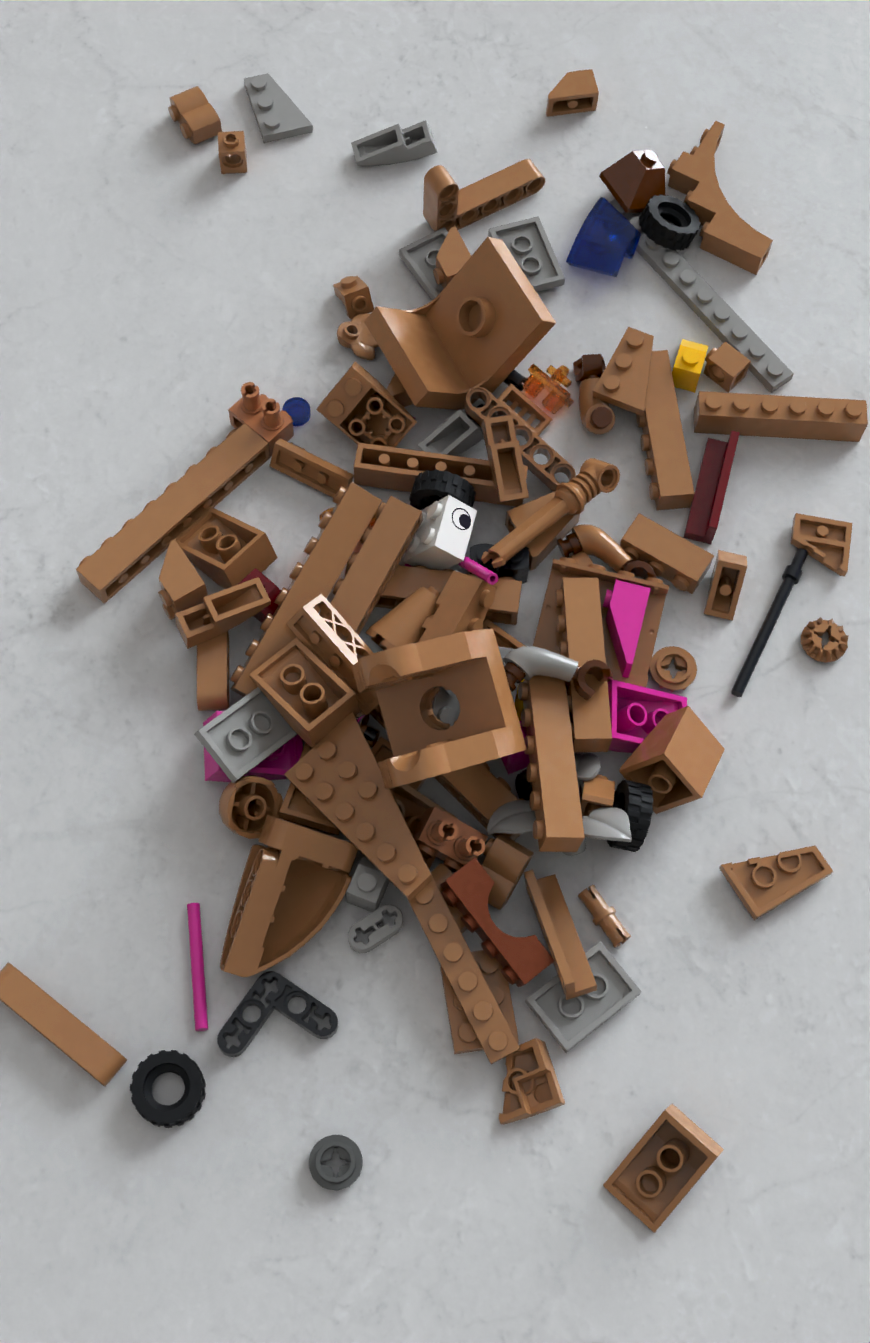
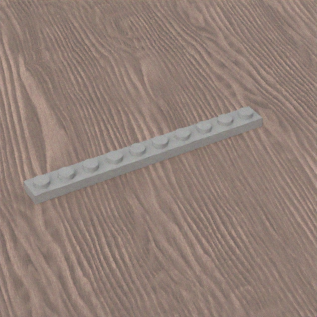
[601,199,794,393]

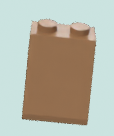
[619,706,725,814]

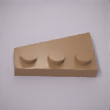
[593,326,654,417]
[719,845,833,920]

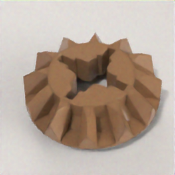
[801,617,848,662]
[649,646,697,692]

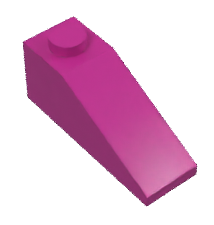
[603,580,651,678]

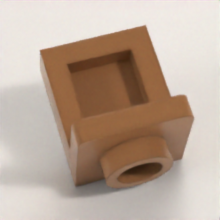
[333,276,374,319]

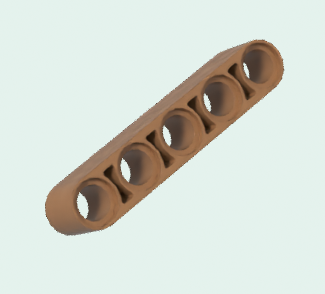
[464,386,576,491]
[0,962,127,1087]

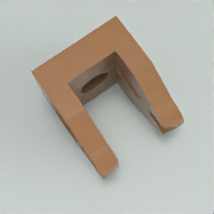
[352,628,527,789]

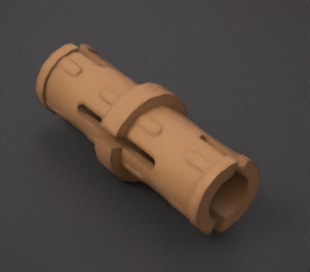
[578,885,631,948]

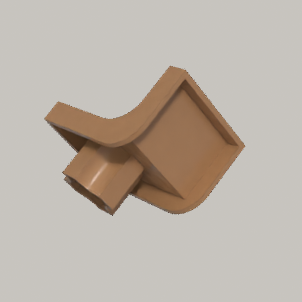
[364,237,556,410]

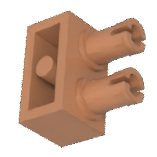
[228,382,294,457]
[413,806,488,872]

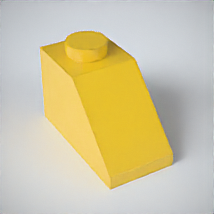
[672,339,708,393]

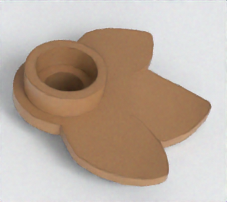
[337,313,379,360]

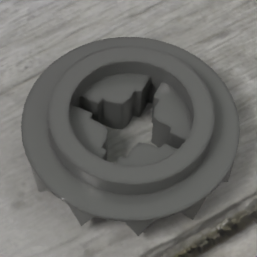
[309,1135,363,1191]

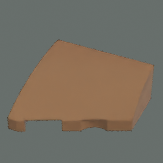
[499,1038,565,1125]

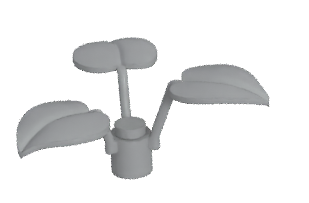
[487,753,632,856]

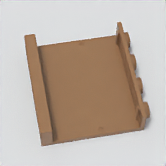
[533,557,669,687]

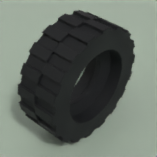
[639,195,701,251]
[409,470,476,510]
[607,780,653,852]
[130,1050,206,1128]

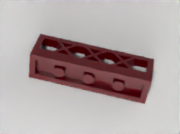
[683,431,740,544]

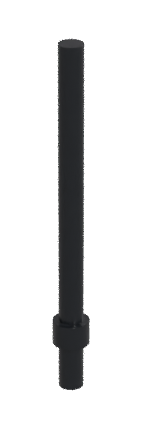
[731,548,808,697]

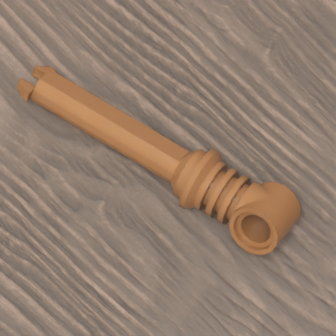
[481,458,620,568]

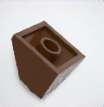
[599,150,666,214]

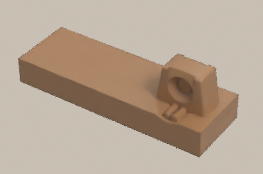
[270,438,354,498]

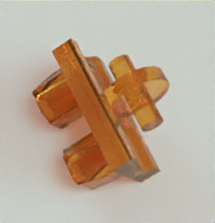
[522,364,574,414]

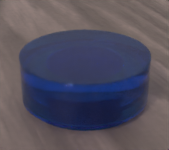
[282,397,311,426]

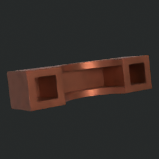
[440,858,555,987]

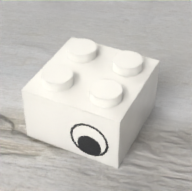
[404,495,477,571]

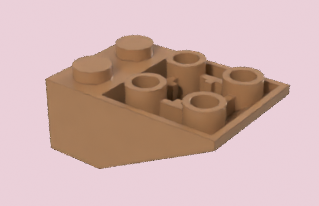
[316,361,417,447]

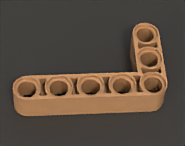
[423,159,545,232]

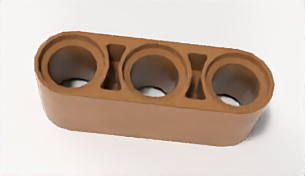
[197,631,230,711]

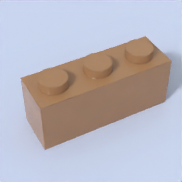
[620,513,714,594]

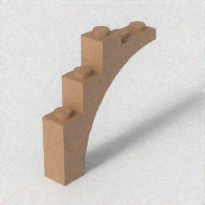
[667,121,773,275]

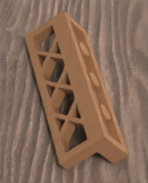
[286,594,379,715]
[524,869,597,1000]

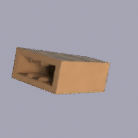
[505,491,580,571]

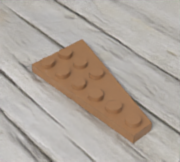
[284,712,434,901]

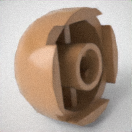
[219,775,283,839]

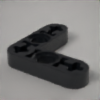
[217,971,338,1057]

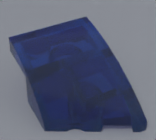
[566,197,641,277]

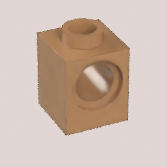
[218,131,247,174]
[704,341,751,393]

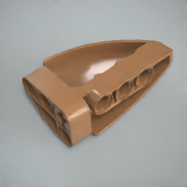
[220,815,358,977]

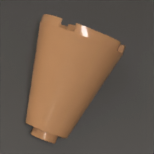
[365,586,441,650]

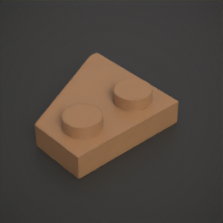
[791,513,853,577]

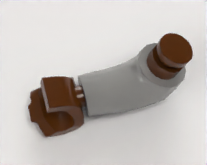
[503,646,613,700]

